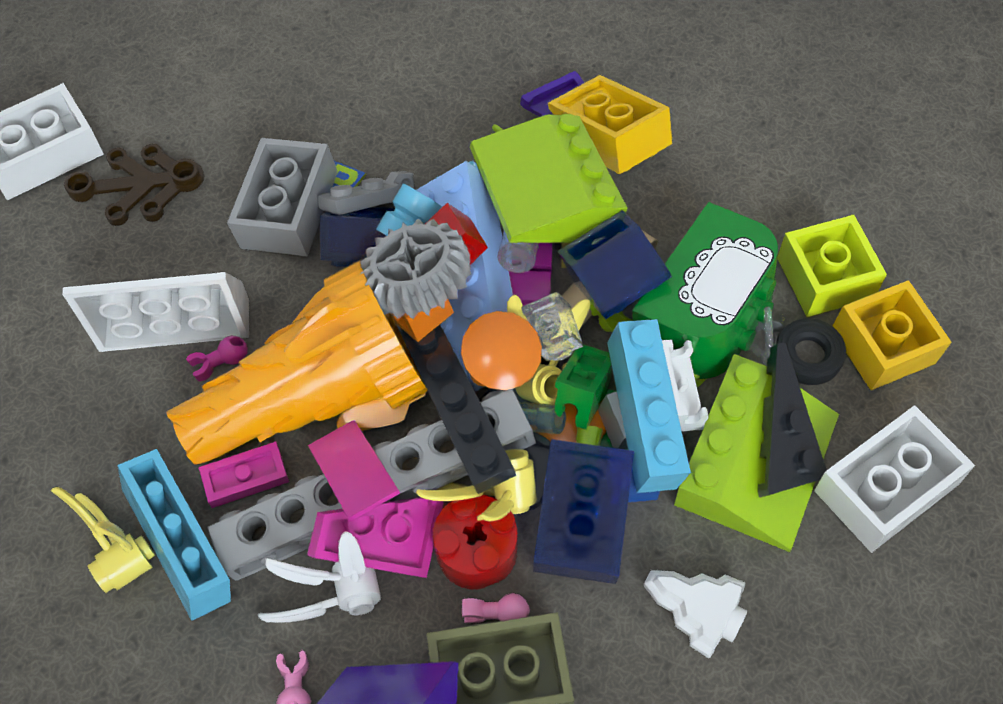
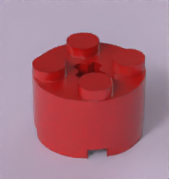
[433,495,518,590]

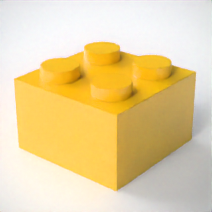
[832,280,952,391]

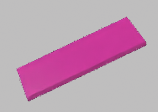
[308,420,400,522]

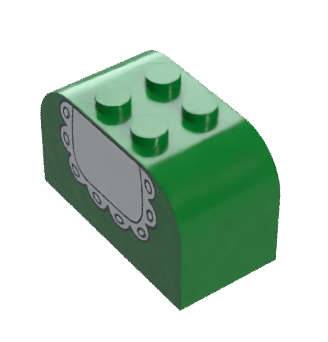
[632,202,778,379]

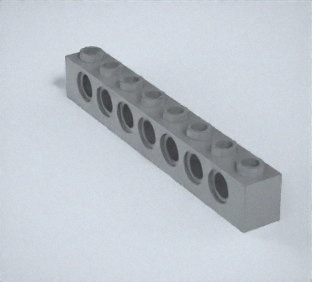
[208,389,536,581]

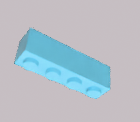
[607,319,691,493]
[117,449,231,621]

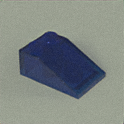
[533,439,634,584]

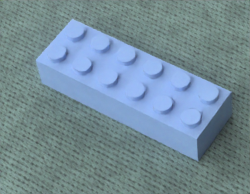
[416,161,513,391]

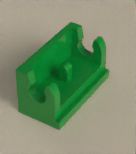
[554,343,613,430]

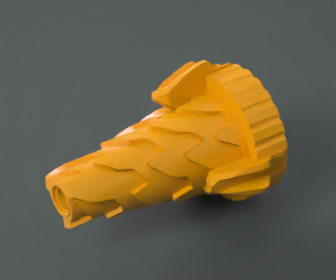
[167,260,428,465]

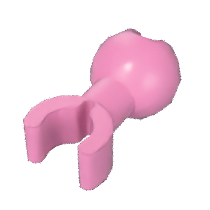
[462,593,530,623]
[276,651,311,704]

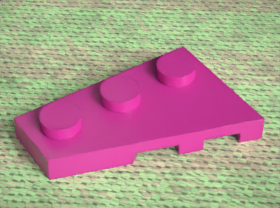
[307,497,444,578]

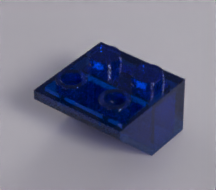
[558,210,672,319]

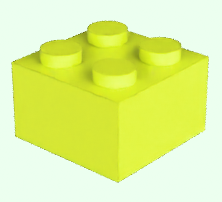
[777,215,887,317]

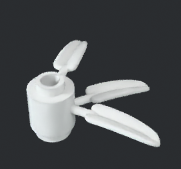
[258,531,381,623]

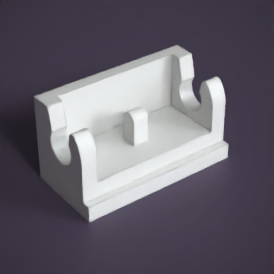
[662,340,709,431]

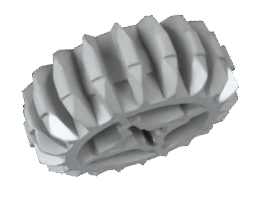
[360,218,471,319]

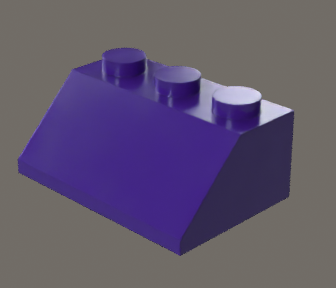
[317,662,458,704]

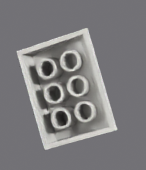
[63,272,249,352]

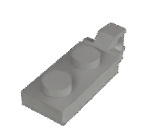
[317,171,414,215]

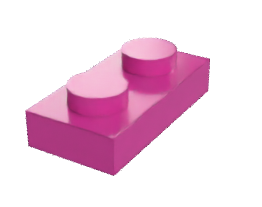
[199,442,289,508]

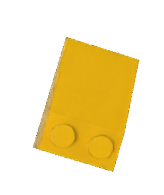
[548,75,672,175]

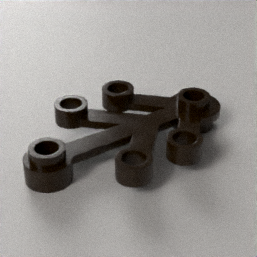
[64,144,204,226]

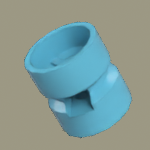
[376,184,442,236]

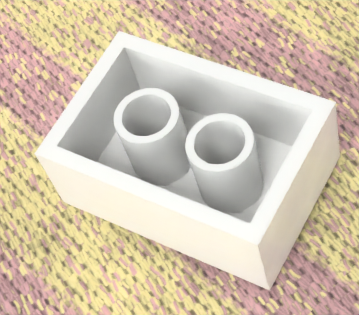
[0,83,104,200]
[814,405,975,553]

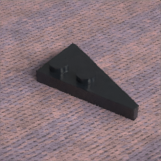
[758,342,827,497]

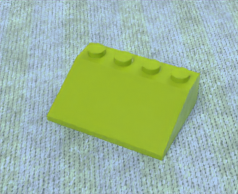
[470,114,628,243]
[674,354,839,552]

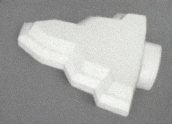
[644,570,748,658]

